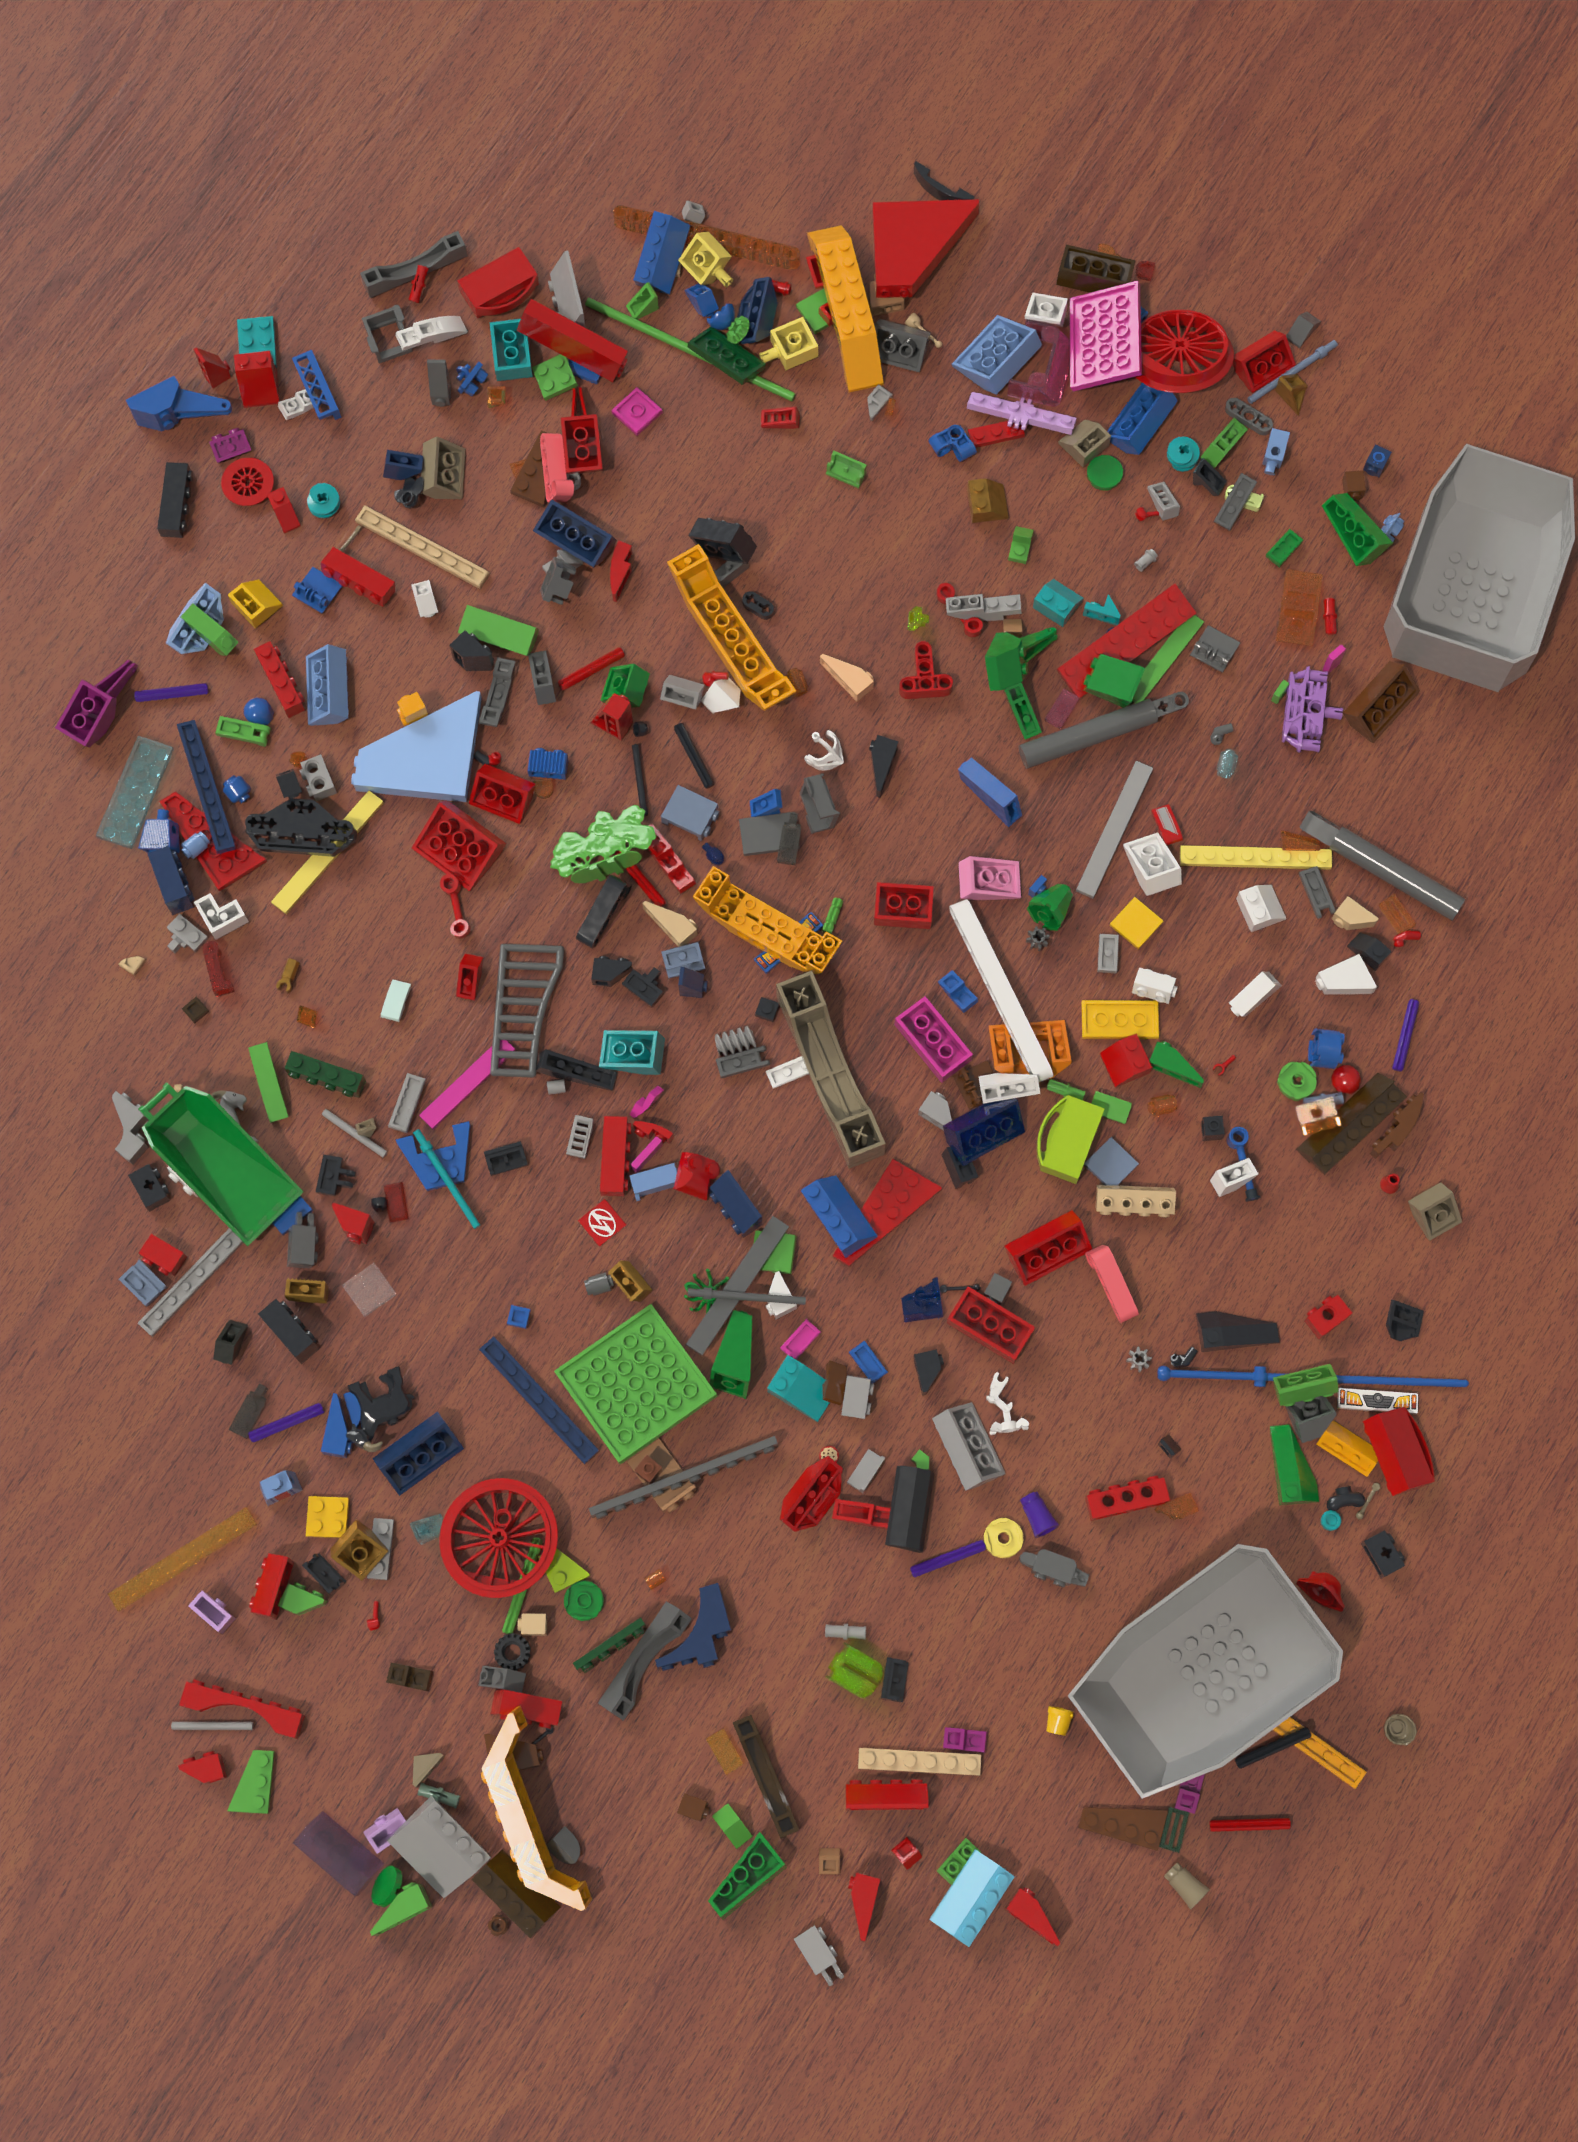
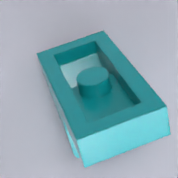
[1083,595,1121,625]

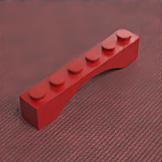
[179,1679,305,1739]

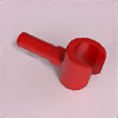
[1135,507,1159,521]
[1213,1055,1236,1076]
[367,1601,380,1631]

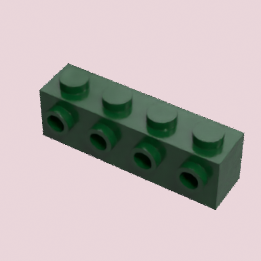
[284,1051,366,1098]

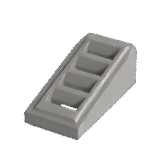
[1147,482,1180,520]
[566,1115,595,1159]

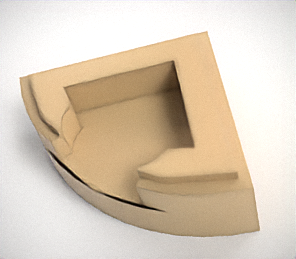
[118,956,146,976]

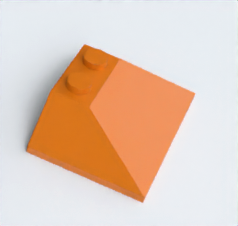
[989,1020,1072,1079]

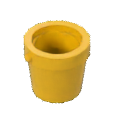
[1046,1706,1074,1736]

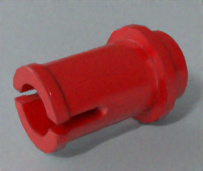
[772,280,792,296]

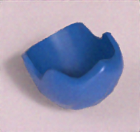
[707,304,735,330]

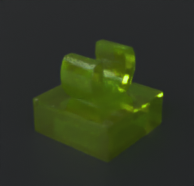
[907,606,929,631]

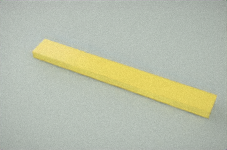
[271,791,384,915]

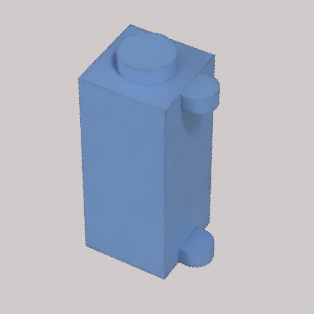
[629,1163,678,1201]

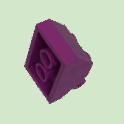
[55,660,138,748]

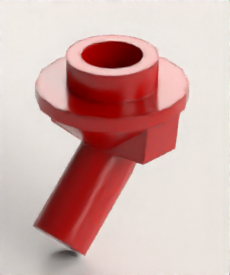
[702,670,729,687]

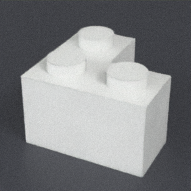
[194,893,249,940]

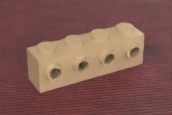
[1095,1185,1176,1217]

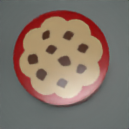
[819,1446,839,1463]

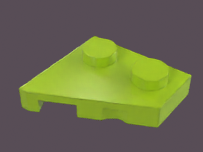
[538,1548,590,1593]

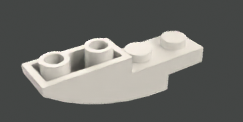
[395,316,468,351]

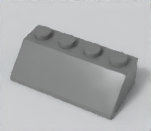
[932,1402,1006,1491]

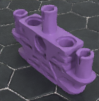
[1282,666,1343,753]

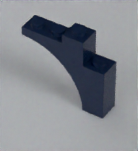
[655,1583,731,1671]

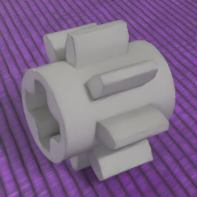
[1126,1347,1152,1373]

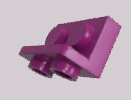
[209,427,251,463]

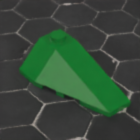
[1270,1425,1319,1506]

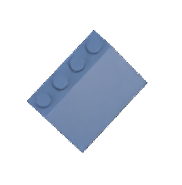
[952,315,1042,395]

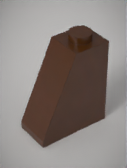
[484,1734,544,1771]

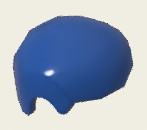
[243,697,274,725]

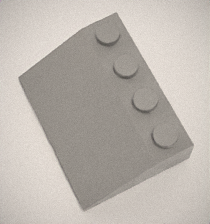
[548,251,586,328]
[387,1795,491,1898]

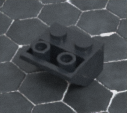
[449,630,495,671]

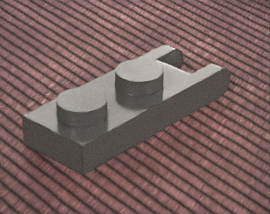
[1299,866,1336,919]
[716,1046,771,1079]

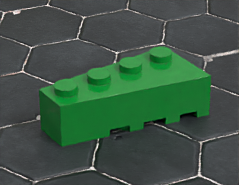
[1322,493,1393,566]
[708,1832,787,1920]

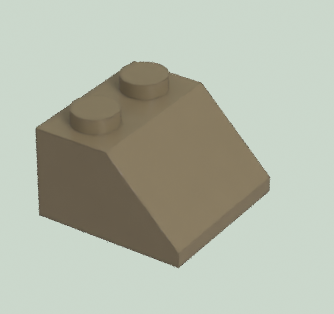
[1408,1182,1462,1241]

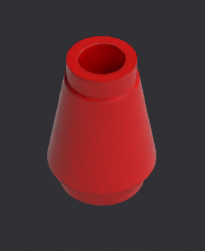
[1380,1174,1400,1194]

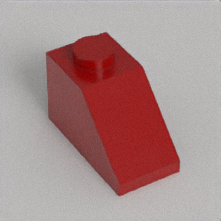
[267,487,301,534]
[456,953,484,1000]

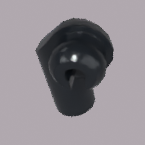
[1170,1346,1198,1367]

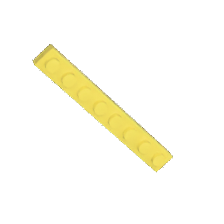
[1180,845,1332,870]

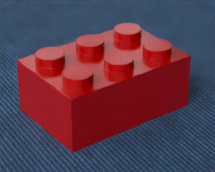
[874,882,934,929]

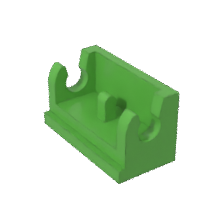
[826,451,867,489]

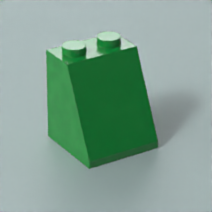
[1083,654,1145,708]

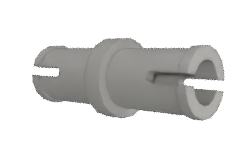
[825,1624,866,1640]

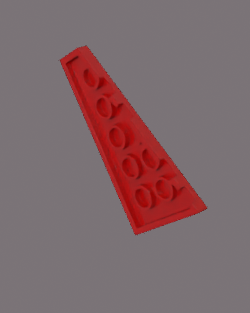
[159,791,267,891]
[833,1159,942,1267]

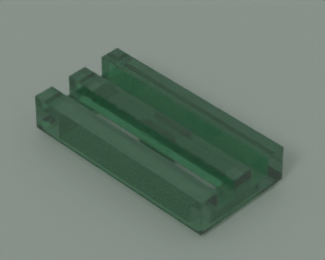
[1159,1807,1189,1853]

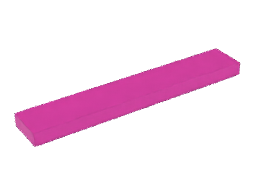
[419,1040,516,1130]

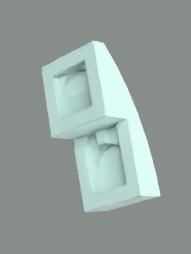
[381,980,411,1022]

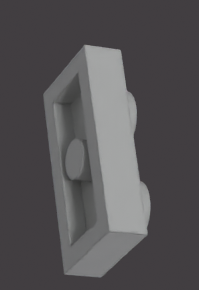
[1097,934,1119,973]

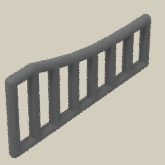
[490,944,564,1078]

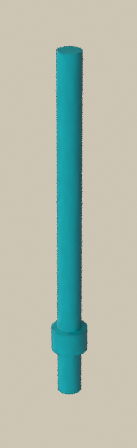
[413,1129,481,1229]

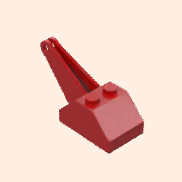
[561,387,603,474]

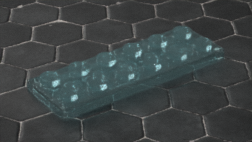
[96,736,174,849]

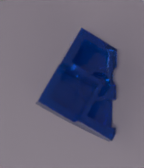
[901,1277,943,1322]

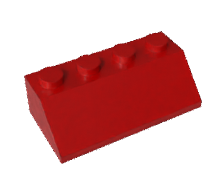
[1004,1210,1092,1286]
[845,1780,929,1810]

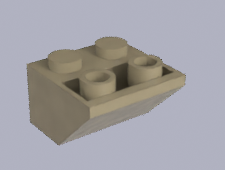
[1058,420,1111,467]

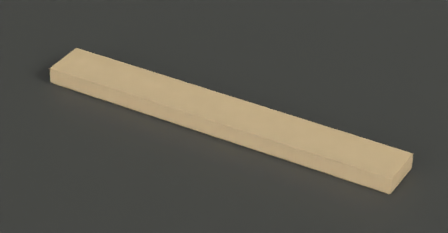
[355,505,490,589]

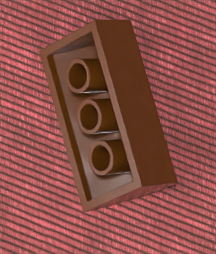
[1343,661,1420,743]

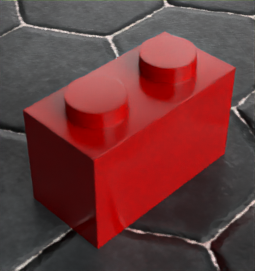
[138,1234,187,1277]

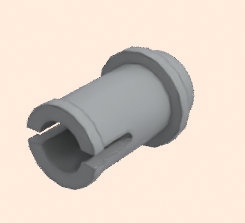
[1134,549,1158,572]

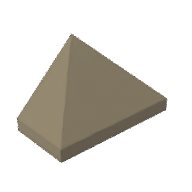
[413,1753,445,1788]

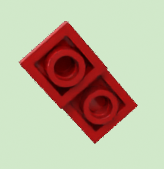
[633,1121,674,1144]

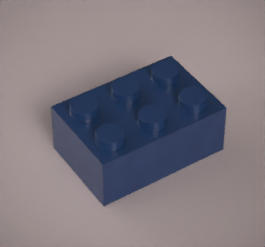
[147,845,195,915]

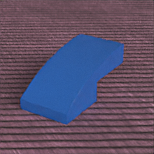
[938,970,978,1013]

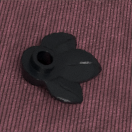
[394,477,424,509]

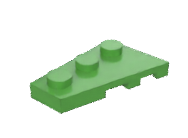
[227,1750,275,1814]

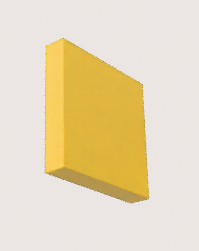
[1110,897,1163,950]

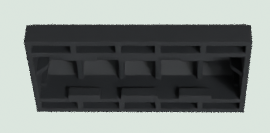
[885,1466,934,1553]

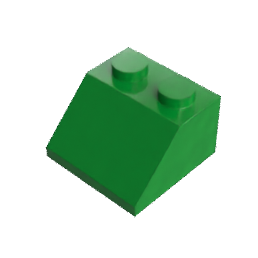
[600,664,650,708]

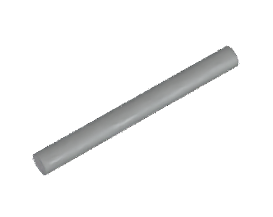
[322,1109,388,1158]
[171,1722,254,1730]

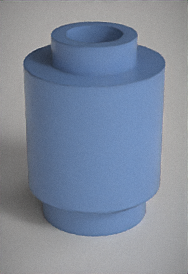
[181,831,210,859]

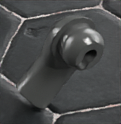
[1210,723,1233,745]

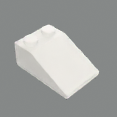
[1123,833,1182,896]

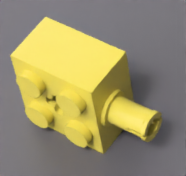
[678,232,733,287]
[759,317,818,370]

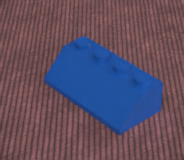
[633,211,691,295]
[1107,383,1178,455]
[801,1175,878,1258]

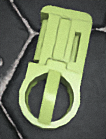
[1225,485,1264,512]

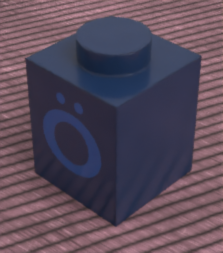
[1363,444,1392,477]

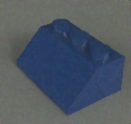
[709,1170,762,1238]

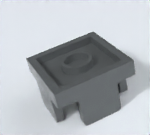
[540,557,576,605]

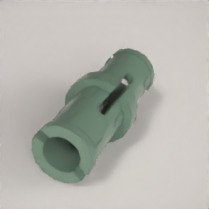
[418,1783,460,1808]

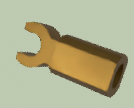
[276,958,300,993]

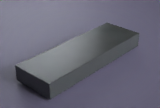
[1214,473,1257,531]

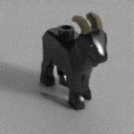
[346,1366,415,1452]

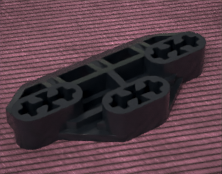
[245,799,357,857]

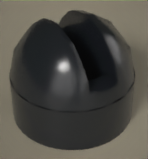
[633,722,649,737]
[371,1197,387,1212]

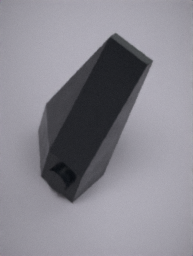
[1196,1311,1280,1352]

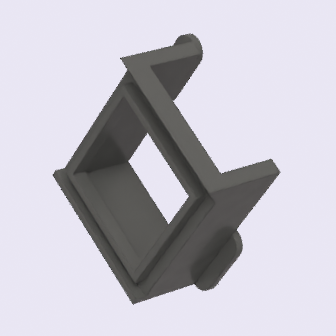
[362,305,412,364]
[800,774,840,834]

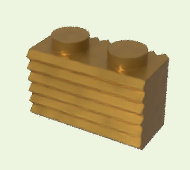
[608,1260,652,1302]
[285,1278,329,1304]

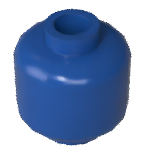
[223,775,251,804]

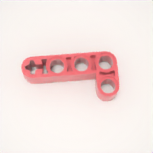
[540,433,574,503]
[1085,1245,1139,1323]

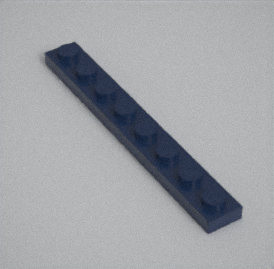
[177,720,236,854]
[479,1336,599,1465]

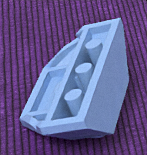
[166,583,224,654]

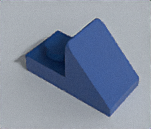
[750,789,783,817]

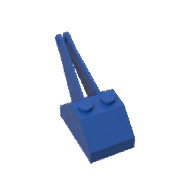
[126,376,232,431]

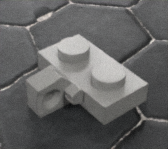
[167,914,209,954]

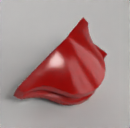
[1296,1571,1345,1612]

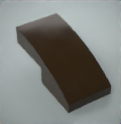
[386,1662,433,1692]

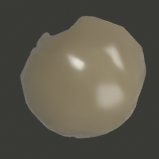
[1383,1714,1417,1746]

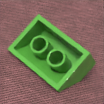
[1273,1364,1339,1406]

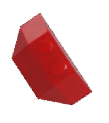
[780,1456,843,1532]

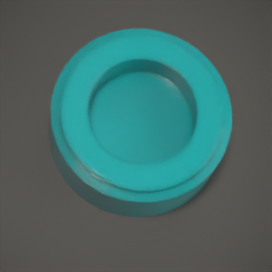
[1320,1510,1341,1531]

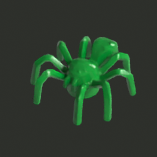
[684,1268,729,1314]

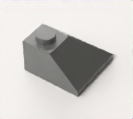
[1285,1396,1336,1443]

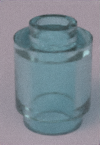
[1216,749,1239,778]

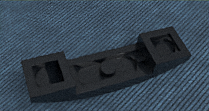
[913,161,975,200]

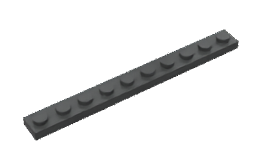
[588,1436,778,1520]

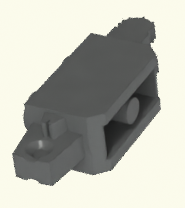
[1019,1549,1089,1588]

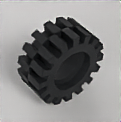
[494,1633,531,1671]

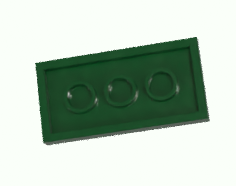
[687,326,766,385]
[573,1617,647,1673]

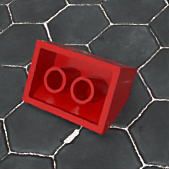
[1233,330,1296,393]
[469,764,536,824]
[249,1553,294,1620]

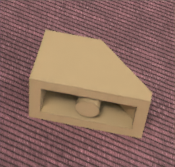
[1332,897,1379,930]

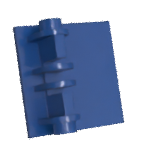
[292,567,342,614]

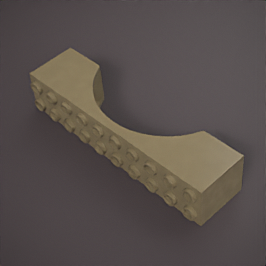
[776,971,885,1169]

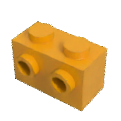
[397,692,428,727]

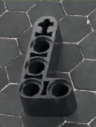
[576,875,632,949]

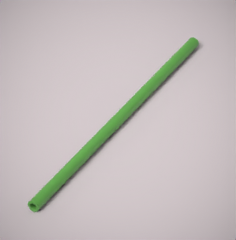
[585,298,796,402]

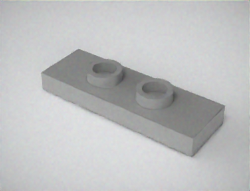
[388,1073,426,1133]

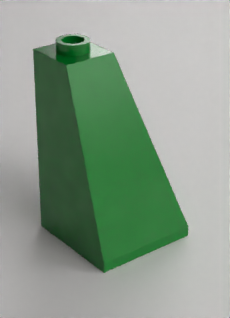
[709,1310,752,1399]

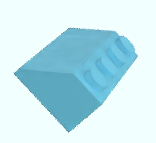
[929,1850,1015,1947]

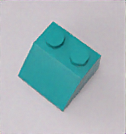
[1033,579,1084,627]

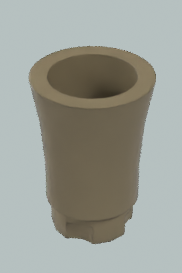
[1164,1862,1211,1910]

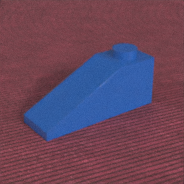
[321,1393,353,1458]

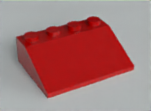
[412,801,507,891]

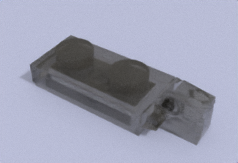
[777,813,801,866]
[228,1383,268,1439]

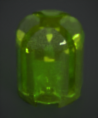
[825,1642,883,1698]

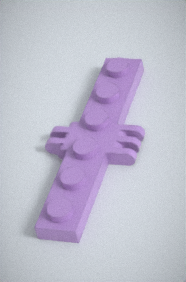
[967,392,1077,435]

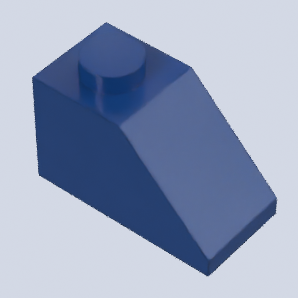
[684,283,719,317]

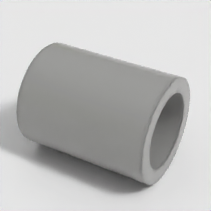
[547,1079,566,1095]

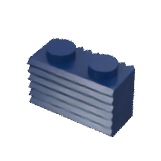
[528,748,568,780]

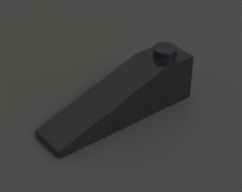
[536,1049,617,1091]

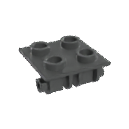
[1190,625,1240,673]

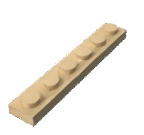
[858,1748,981,1776]

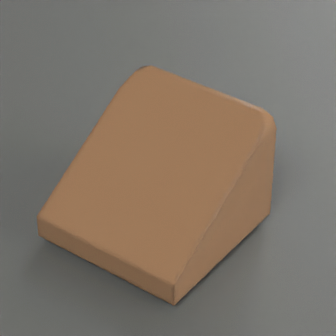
[1003,619,1022,637]
[819,1848,840,1874]

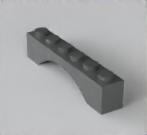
[360,231,467,298]
[598,1601,692,1721]

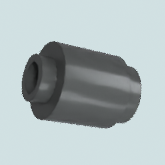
[584,1272,614,1296]

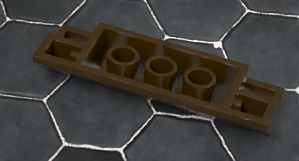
[1296,1073,1407,1175]

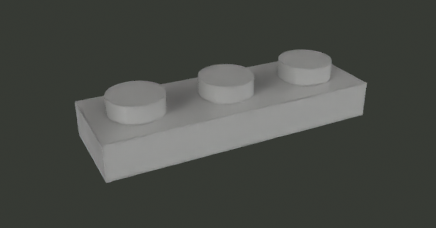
[367,1518,395,1580]

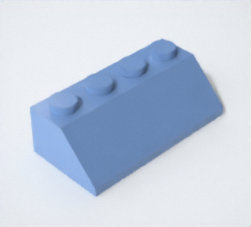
[306,644,349,726]

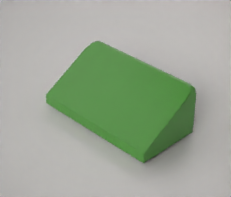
[1091,1091,1132,1124]

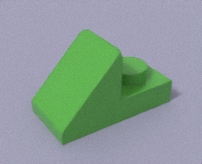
[1008,526,1034,564]

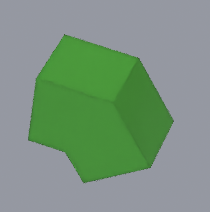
[911,1449,929,1470]

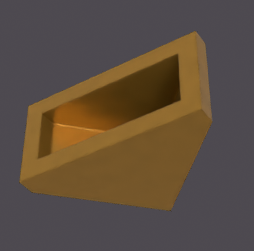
[1275,374,1308,416]

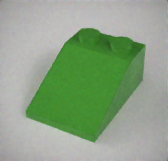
[370,1882,433,1936]

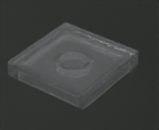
[342,1263,397,1317]

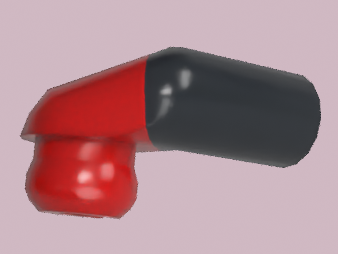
[473,750,501,766]

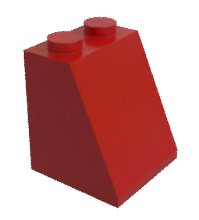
[234,351,280,408]

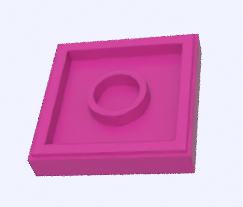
[611,387,663,436]

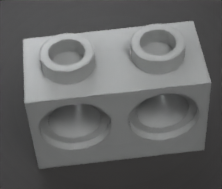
[299,755,337,801]

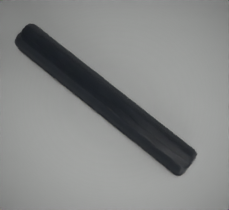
[674,723,714,789]
[1235,1727,1312,1769]

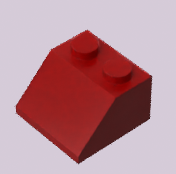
[1099,1033,1152,1088]
[332,1202,375,1245]

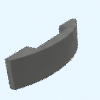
[479,657,515,727]

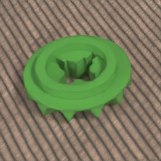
[726,315,749,344]

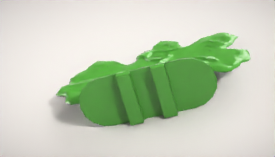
[550,805,656,884]

